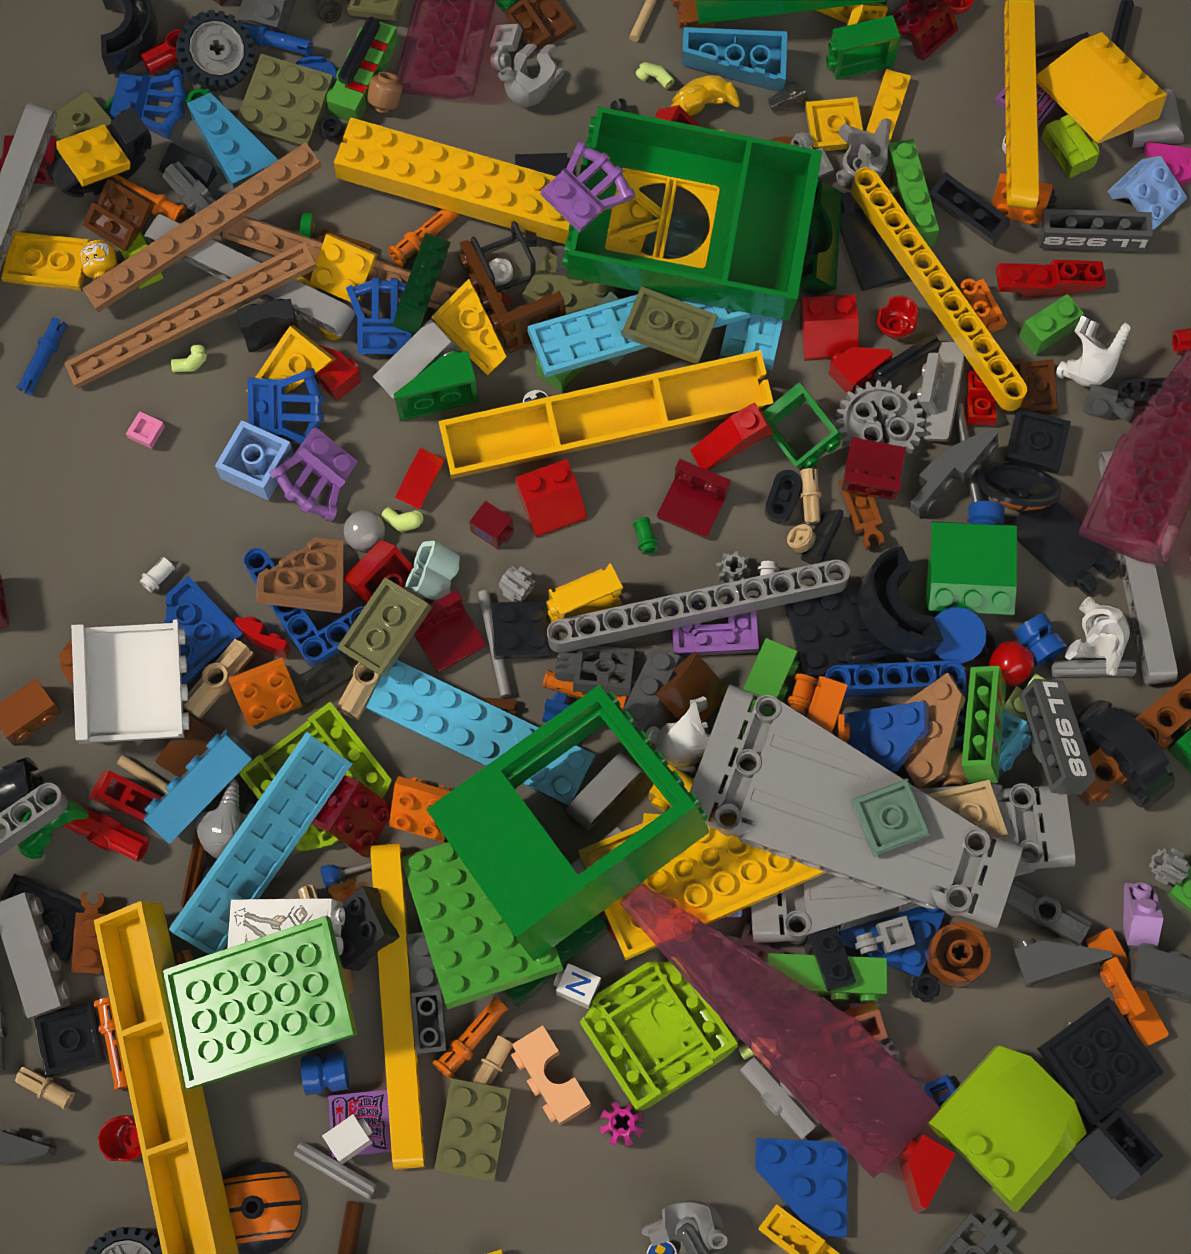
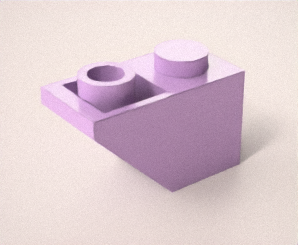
[1123,882,1164,946]

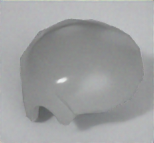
[344,510,385,552]

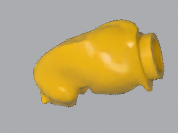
[670,75,740,117]

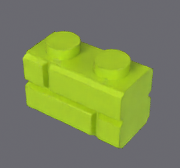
[1041,114,1100,178]

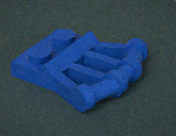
[109,69,187,139]
[346,277,412,354]
[247,368,324,443]

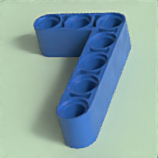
[244,548,364,669]
[825,661,968,748]

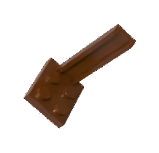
[458,240,566,354]

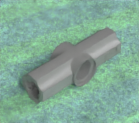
[740,1053,821,1140]

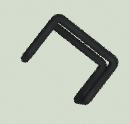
[471,221,536,293]

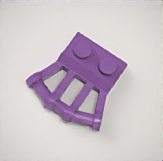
[540,140,636,233]
[269,427,358,522]

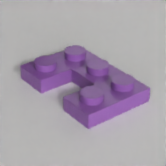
[671,596,759,656]

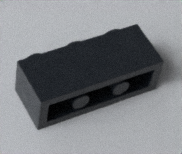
[929,172,1010,246]

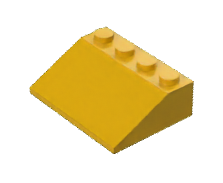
[1036,32,1167,144]

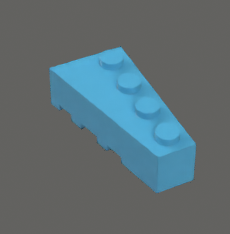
[682,27,787,93]
[187,93,278,190]
[144,728,252,844]

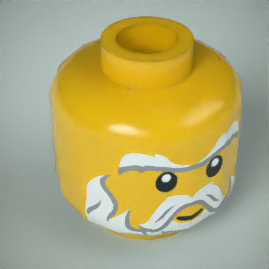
[80,240,118,280]

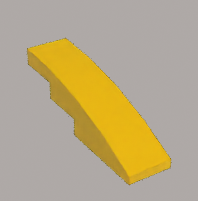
[758,1204,840,1254]

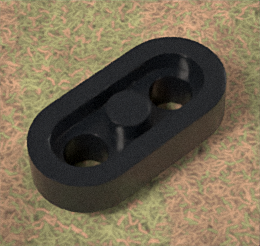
[765,470,802,524]

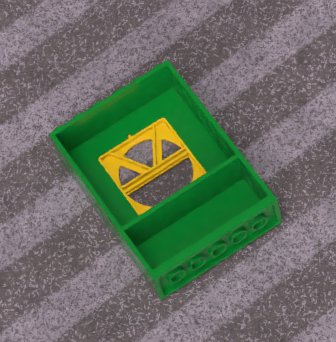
[562,107,823,321]

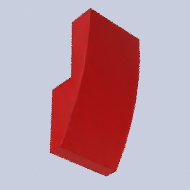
[967,370,997,426]
[395,448,445,510]
[235,616,291,659]

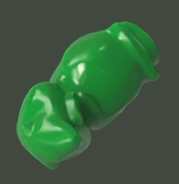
[17,797,89,859]

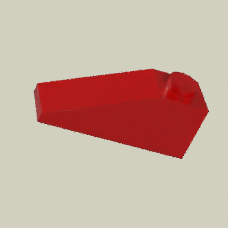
[281,333,361,402]
[690,402,775,471]
[88,770,162,826]

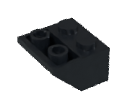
[1070,1108,1164,1200]

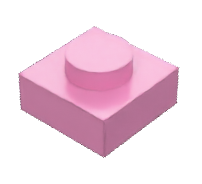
[126,411,165,449]

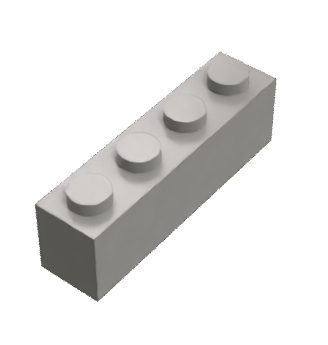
[0,892,70,1018]

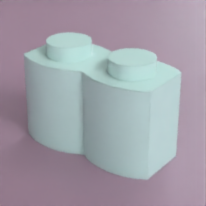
[405,541,460,605]

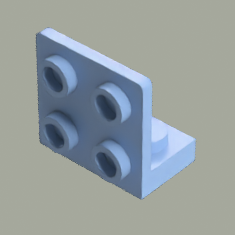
[1107,156,1187,230]

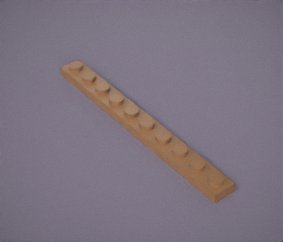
[82,142,322,312]
[221,216,478,310]
[64,242,318,389]

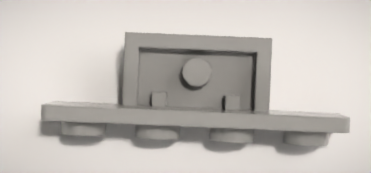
[917,342,965,441]

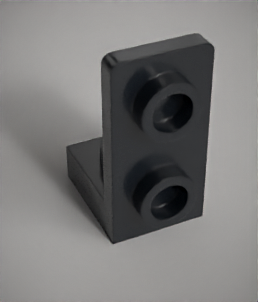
[803,927,856,991]

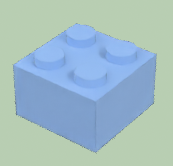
[215,420,294,501]

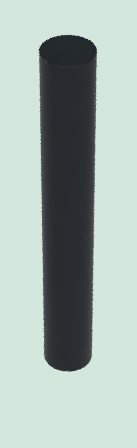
[1036,32,1090,61]

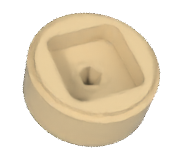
[787,524,816,553]

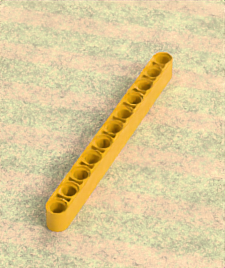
[1004,0,1039,209]
[851,167,1027,411]
[370,843,425,1170]

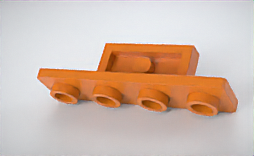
[1085,928,1169,1047]

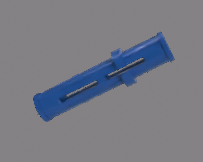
[243,24,313,56]
[16,317,68,396]

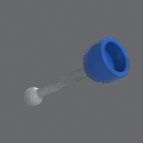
[320,863,371,889]

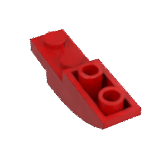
[995,259,1107,298]

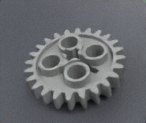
[835,380,925,458]

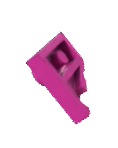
[1143,142,1191,185]

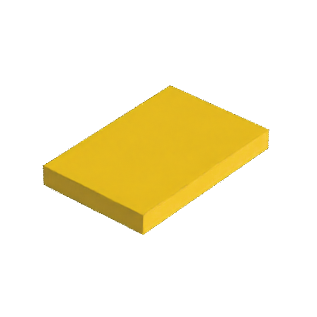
[1,232,90,291]

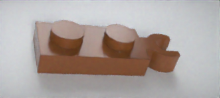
[838,480,884,550]
[70,892,106,974]

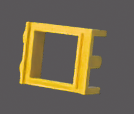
[546,563,623,633]

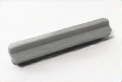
[1051,660,1137,677]
[294,1141,377,1199]

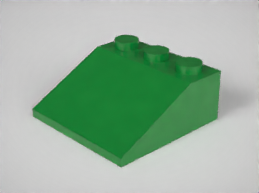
[925,521,1017,615]

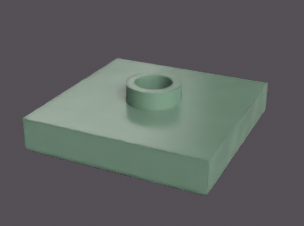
[851,778,931,857]

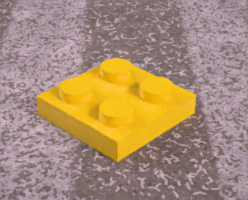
[805,97,863,151]
[56,124,131,186]
[309,233,378,303]

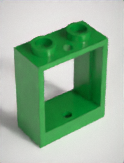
[826,15,900,80]
[764,382,844,471]

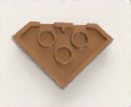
[256,537,343,613]
[903,673,966,789]

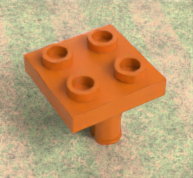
[991,173,1053,225]
[947,278,1007,334]
[228,657,302,727]
[389,776,453,843]

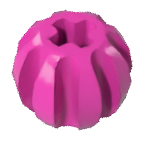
[599,1101,644,1147]

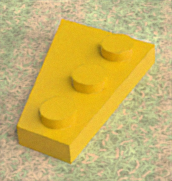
[431,279,508,376]
[246,325,335,393]

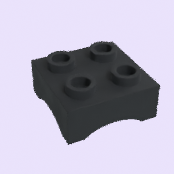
[237,298,299,352]
[339,885,400,971]

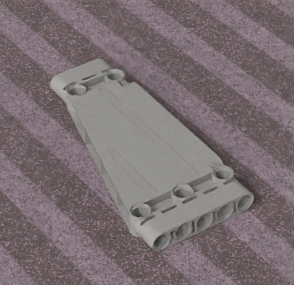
[690,685,1023,929]
[750,783,1075,944]

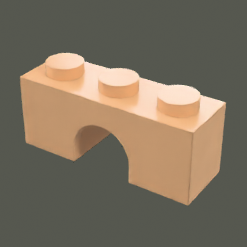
[511,1025,591,1126]

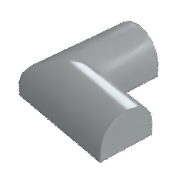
[1128,89,1184,148]

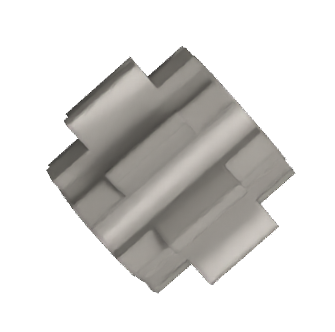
[716,551,751,583]
[499,566,536,602]
[1149,848,1190,885]

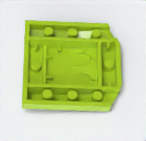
[238,702,392,852]
[580,958,738,1112]
[926,1045,1087,1212]

